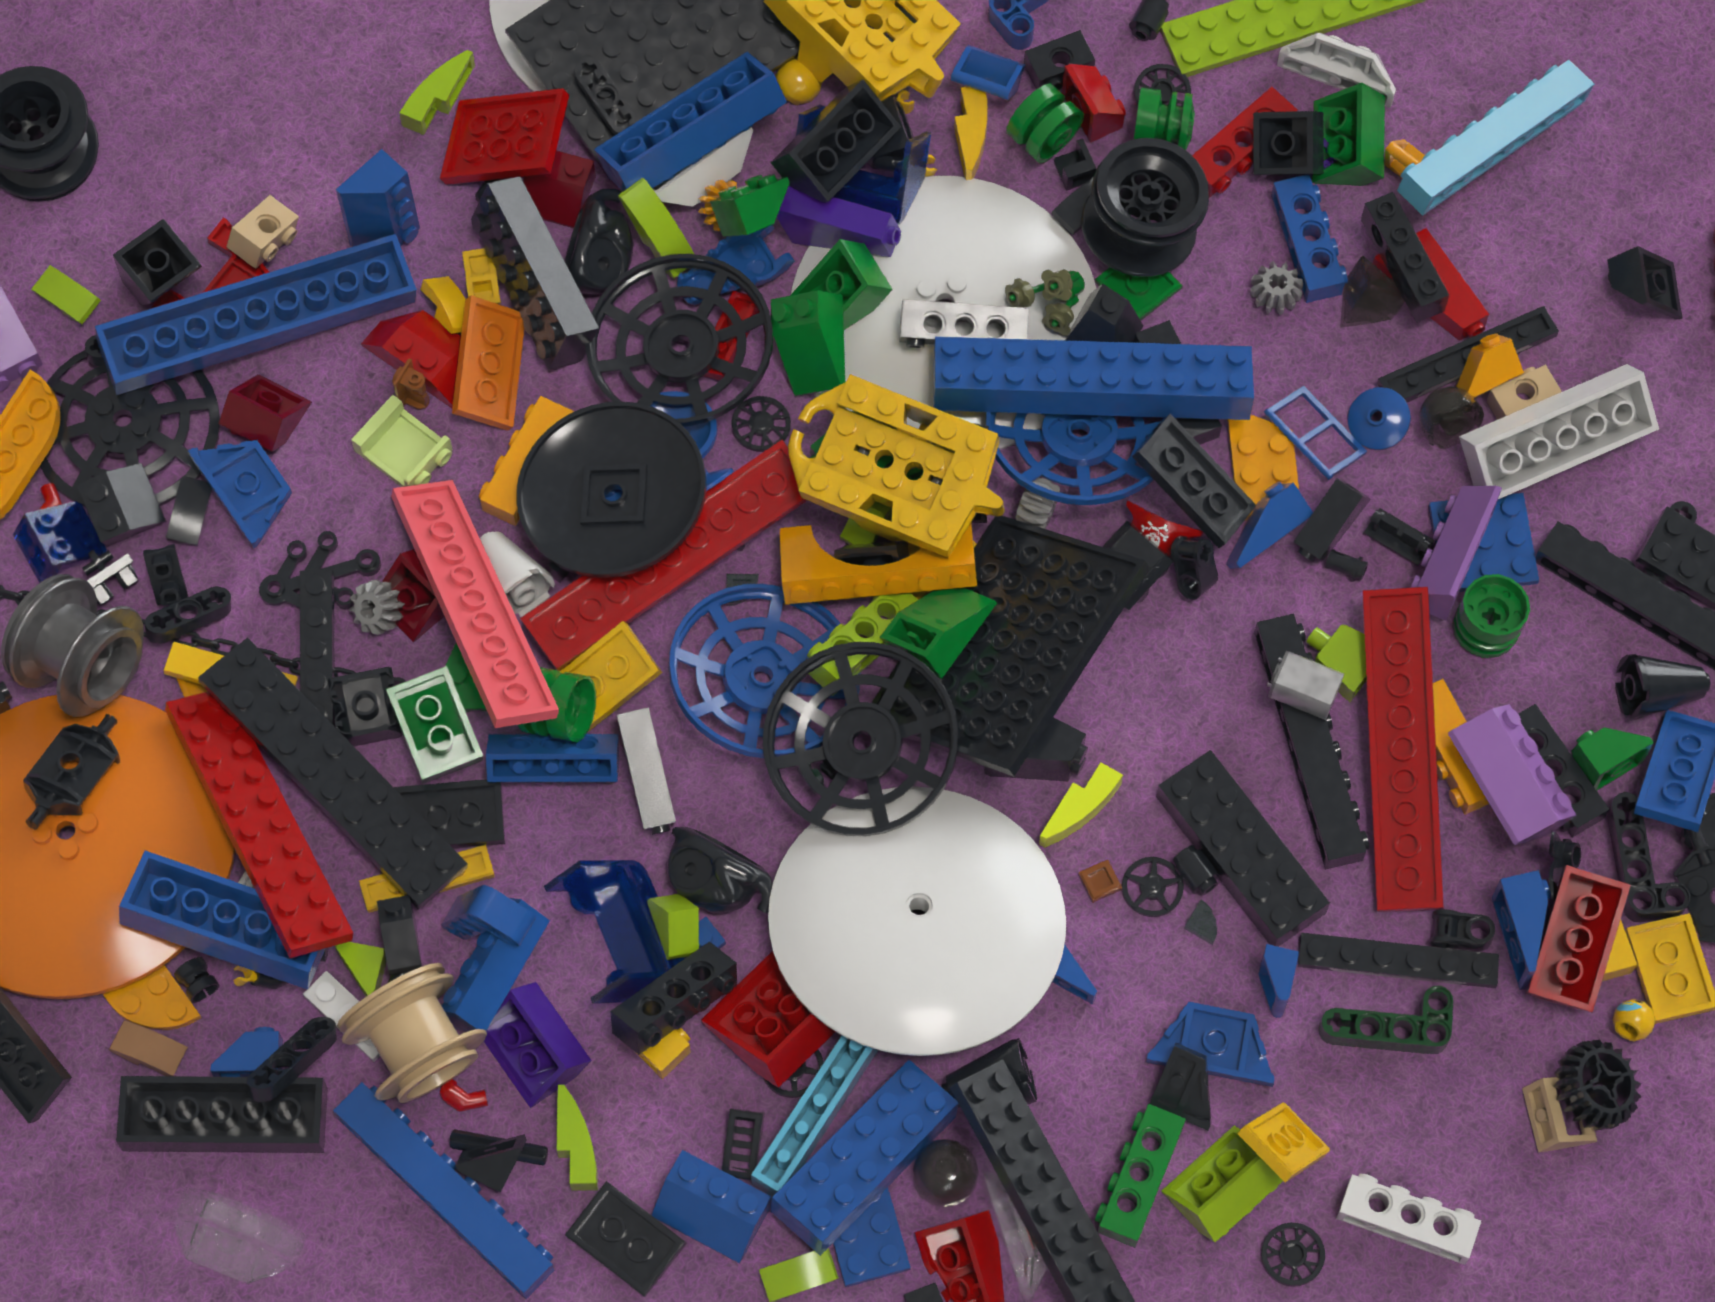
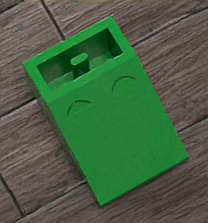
[880,588,997,679]

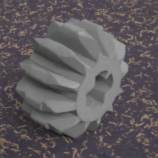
[1250,261,1303,315]
[1015,478,1060,529]
[348,579,405,635]

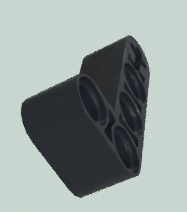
[1607,792,1691,923]

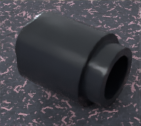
[1129,0,1169,41]
[1173,845,1220,895]

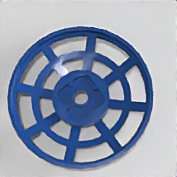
[986,412,1176,505]
[668,584,861,758]

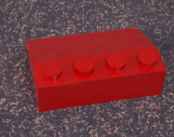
[701,951,836,1088]

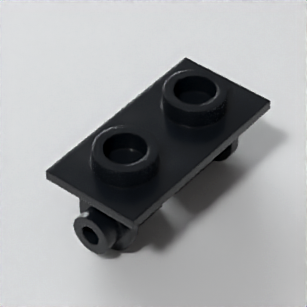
[1363,508,1434,566]

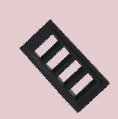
[722,1108,765,1180]

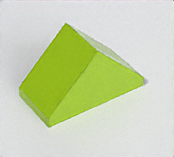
[647,894,699,960]
[335,942,387,996]

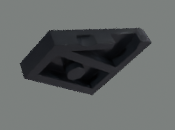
[1149,1043,1212,1131]

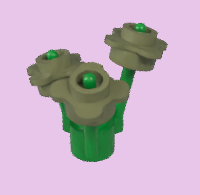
[1005,269,1085,335]

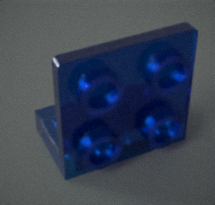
[13,501,107,583]

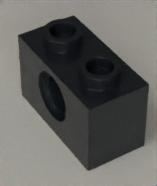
[1024,30,1095,90]

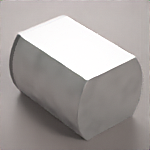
[1267,651,1344,720]

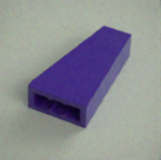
[777,186,901,257]

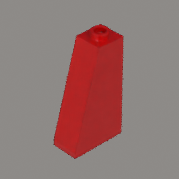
[1371,228,1489,341]

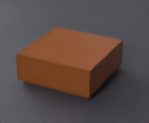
[1078,859,1122,903]

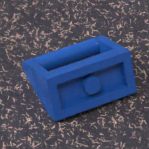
[950,45,1025,100]
[1258,944,1299,1018]

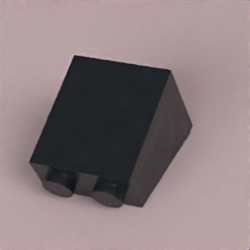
[113,219,202,305]
[984,717,1088,782]

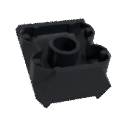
[1103,520,1173,610]
[328,667,402,746]

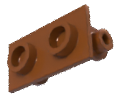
[392,358,430,410]

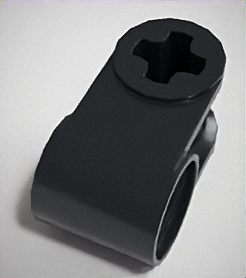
[1171,536,1218,600]
[1430,909,1496,952]

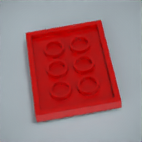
[440,88,569,185]

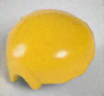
[775,59,822,105]

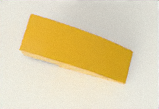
[954,87,987,180]

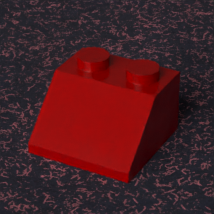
[1062,64,1126,143]

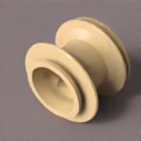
[337,963,487,1103]

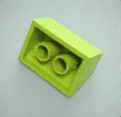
[1161,1125,1283,1242]

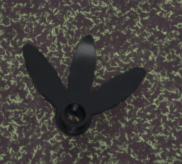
[1549,830,1581,900]

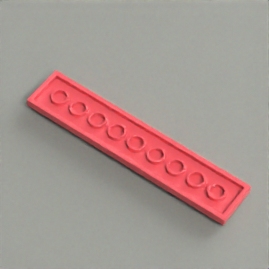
[391,480,559,728]

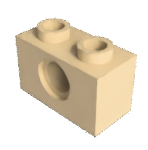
[227,195,299,269]
[1487,364,1562,420]

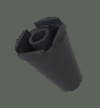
[1615,654,1711,719]
[941,1038,1037,1108]

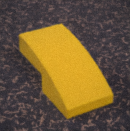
[462,248,501,304]
[420,276,466,334]

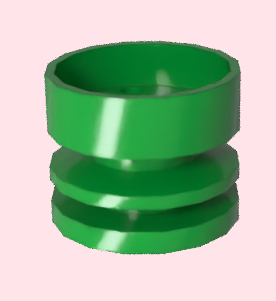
[1134,87,1195,150]
[1453,574,1530,658]
[518,667,596,742]

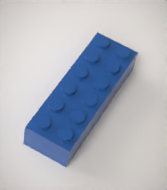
[594,52,787,191]
[119,850,326,990]
[771,1060,959,1256]

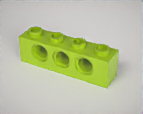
[807,593,918,696]

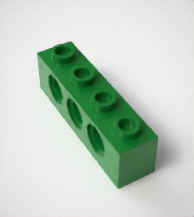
[1095,1104,1186,1248]

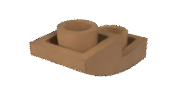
[108,1020,188,1076]

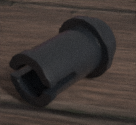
[1325,549,1368,581]

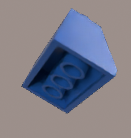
[336,149,420,247]
[442,898,550,1032]

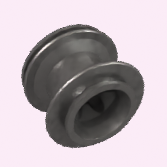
[1,574,144,717]

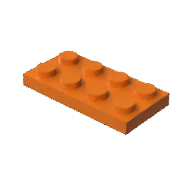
[452,295,524,431]

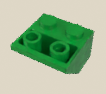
[710,174,790,236]

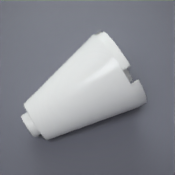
[480,532,555,617]

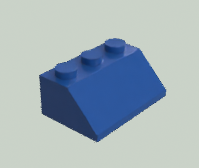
[651,1150,772,1264]

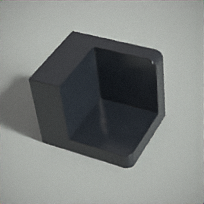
[1054,138,1096,191]

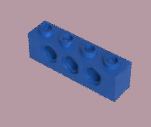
[1271,174,1348,303]
[486,734,620,782]

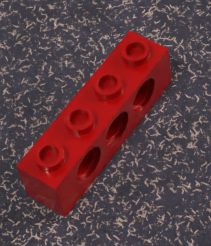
[1192,86,1298,198]

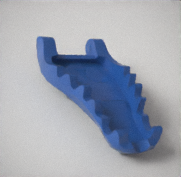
[677,225,795,305]

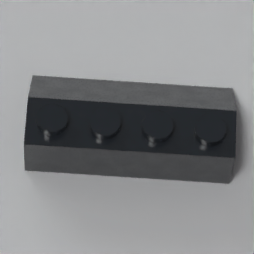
[770,79,901,203]

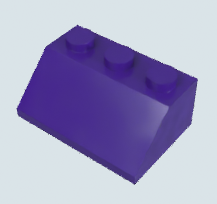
[484,982,592,1108]

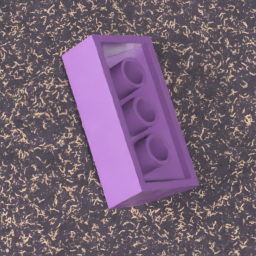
[1411,485,1502,620]
[1448,704,1576,845]

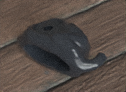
[564,189,634,295]
[668,827,773,914]

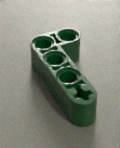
[1318,986,1453,1054]

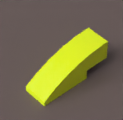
[1039,762,1123,848]

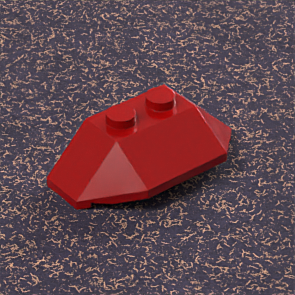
[361,310,461,408]

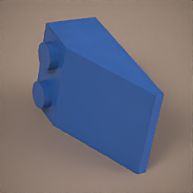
[1492,870,1551,990]

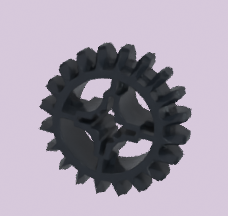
[1554,1039,1642,1131]

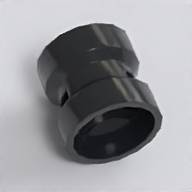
[174,957,220,1003]

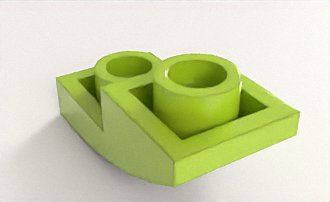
[31,265,101,325]
[759,1248,839,1302]

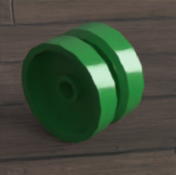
[1006,83,1084,163]

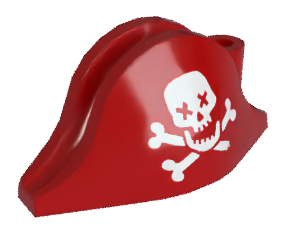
[1126,500,1204,555]

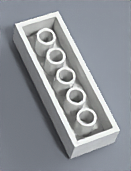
[1459,364,1659,499]

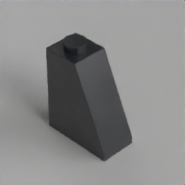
[1294,478,1371,562]

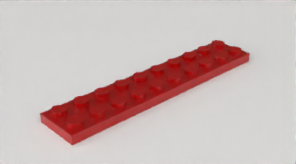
[520,440,808,671]
[1363,587,1444,912]
[165,692,354,958]

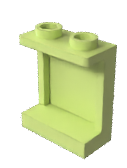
[351,395,453,487]

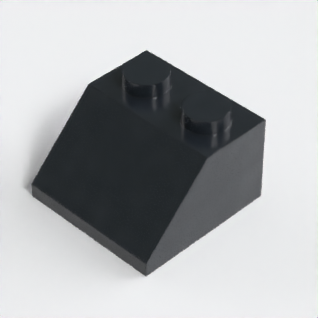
[1253,111,1324,175]
[76,463,167,546]

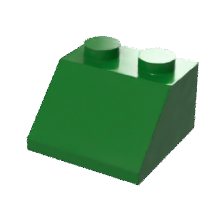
[1571,727,1654,791]

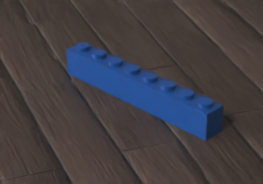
[333,1082,555,1299]

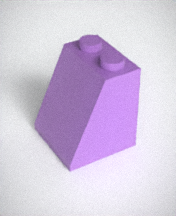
[0,285,43,391]

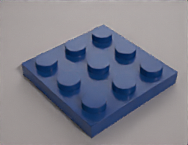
[1428,493,1539,592]

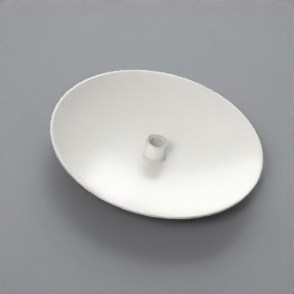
[768,787,1066,1056]

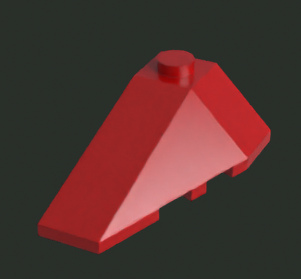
[914,1210,1005,1302]

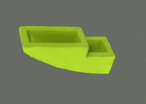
[399,50,475,135]
[618,178,694,278]
[557,1085,598,1191]

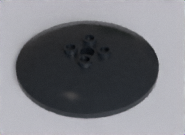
[517,401,707,578]

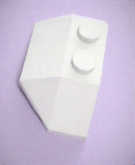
[1277,33,1396,108]
[652,127,753,207]

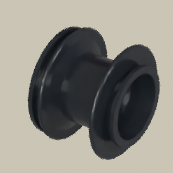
[0,66,99,202]
[1081,138,1209,277]

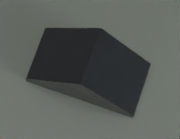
[455,1134,527,1192]

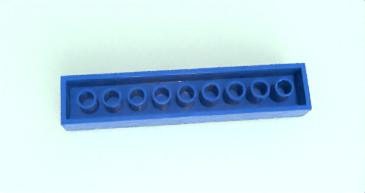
[95,234,417,395]
[933,337,1254,420]

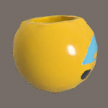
[1612,999,1656,1042]

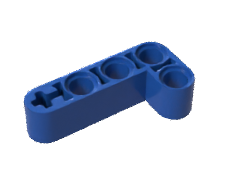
[988,0,1049,50]
[441,885,536,947]

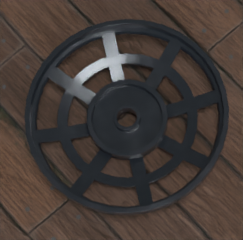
[585,254,773,427]
[40,348,220,507]
[763,642,959,836]

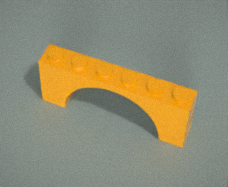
[780,523,977,605]

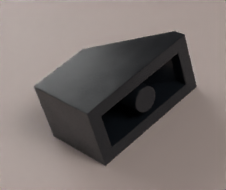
[377,895,422,975]

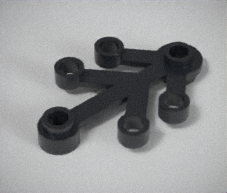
[259,531,381,609]

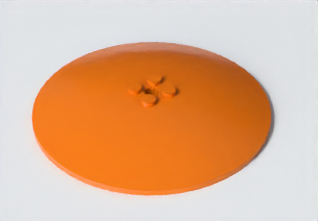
[0,695,235,999]

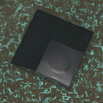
[1607,246,1682,320]
[1064,284,1144,343]

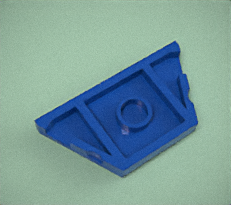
[188,440,292,549]
[1146,1002,1275,1087]

